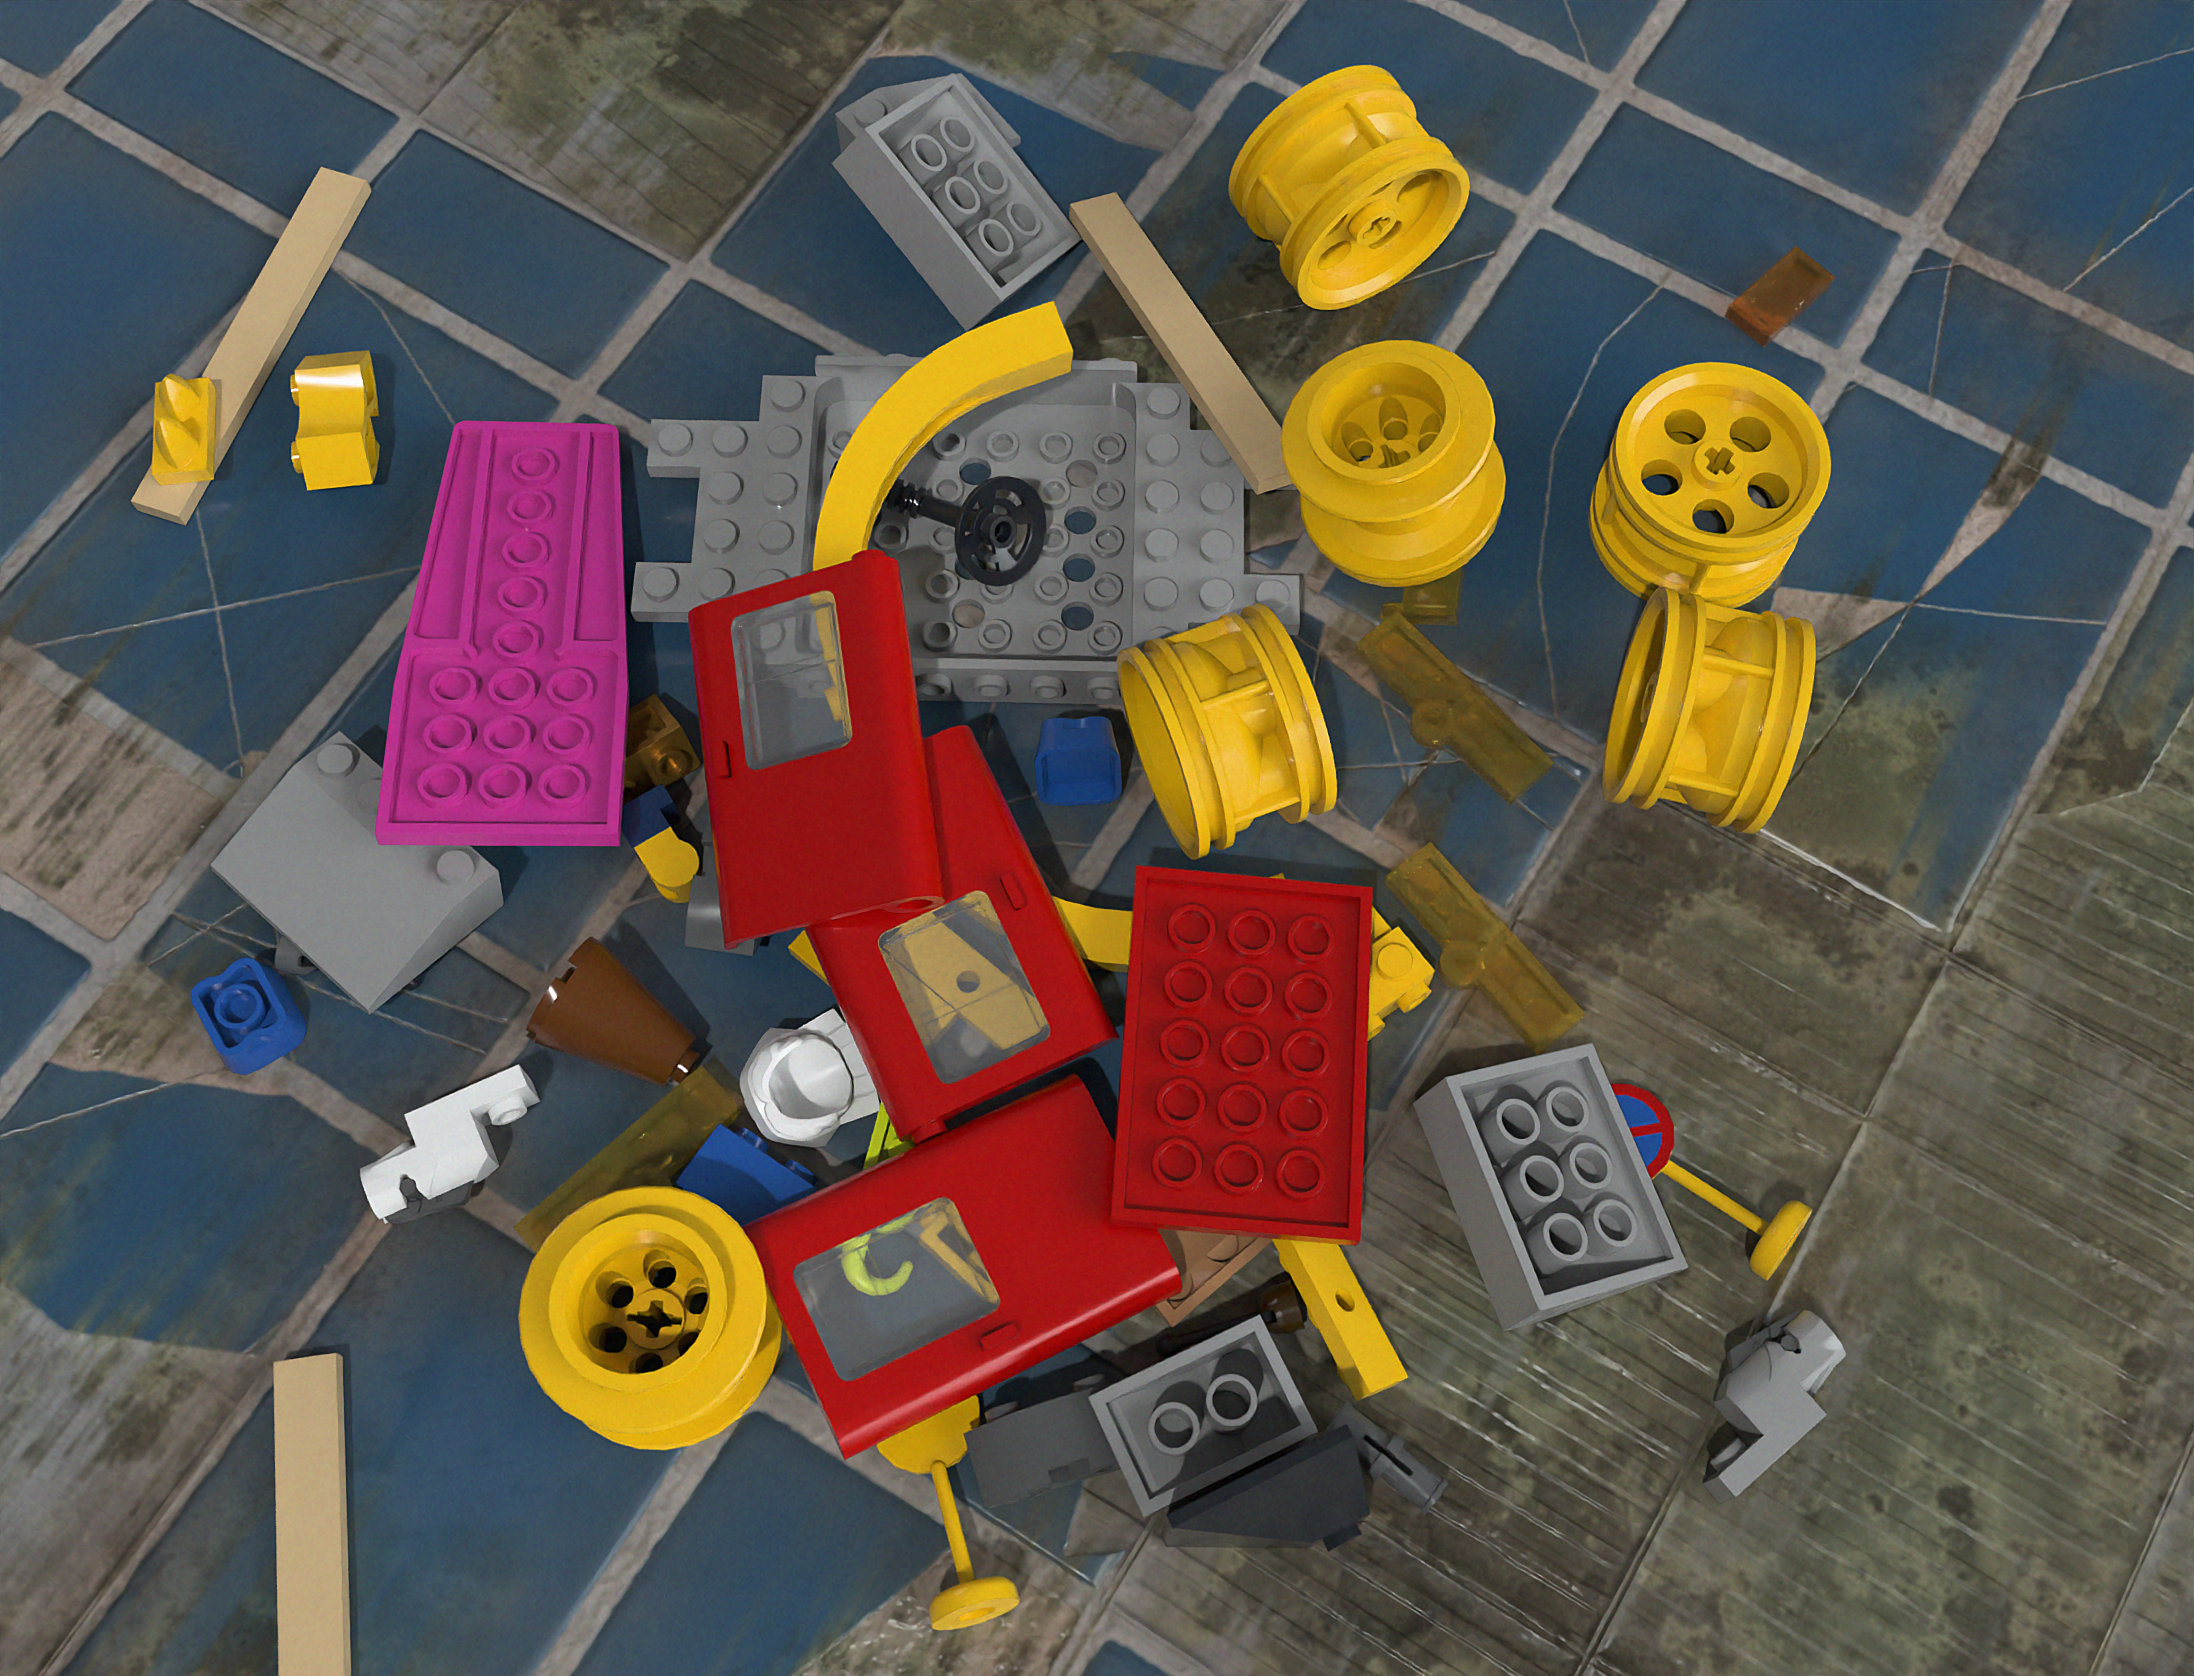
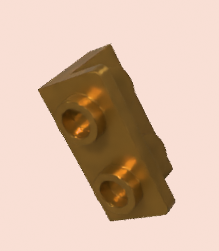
[622,694,700,806]

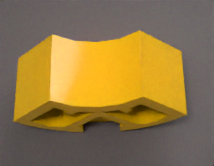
[290,350,380,490]

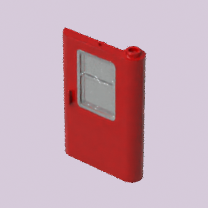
[688,549,945,950]
[804,725,1120,1146]
[741,1073,1183,1460]

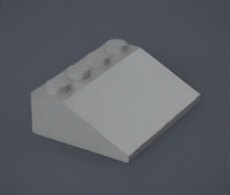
[832,73,1083,332]
[210,731,504,1015]
[1413,1043,1688,1332]

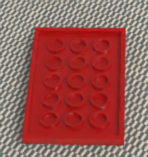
[1109,865,1373,1246]

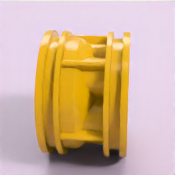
[1228,65,1470,310]
[1588,362,1831,608]
[1602,586,1816,834]
[1117,603,1337,860]

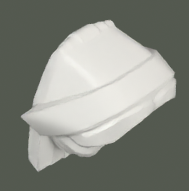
[740,1008,880,1147]

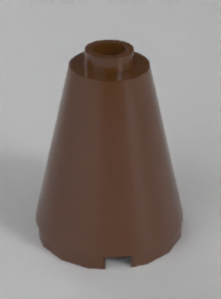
[525,936,700,1088]

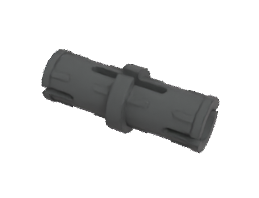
[1324,1401,1449,1515]

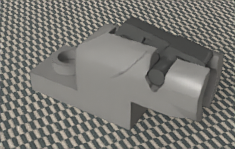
[1703,1310,1846,1504]

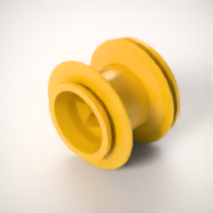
[1280,340,1506,587]
[518,1185,782,1450]

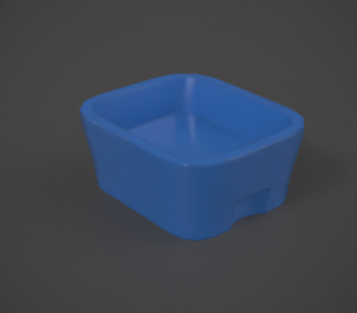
[1034,716,1122,806]
[190,957,307,1075]

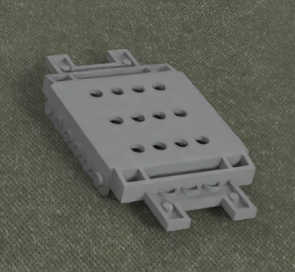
[631,353,1300,705]

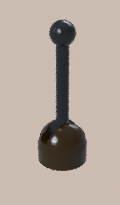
[1156,1281,1305,1358]

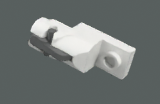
[360,1064,540,1224]

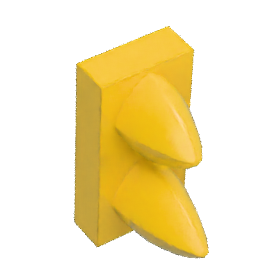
[152,373,216,486]

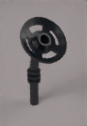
[830,460,1046,587]

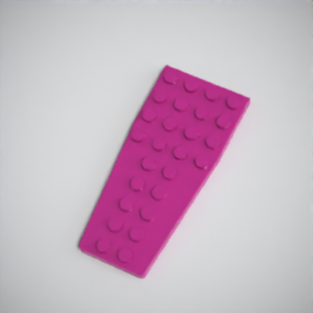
[375,421,629,846]

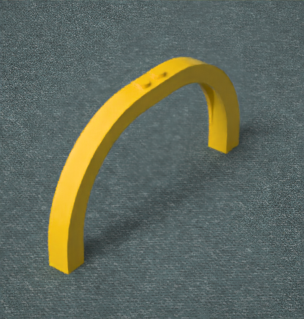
[813,301,1285,973]

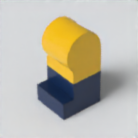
[621,784,703,903]

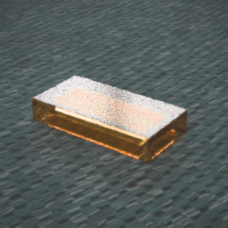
[1725,246,1835,347]

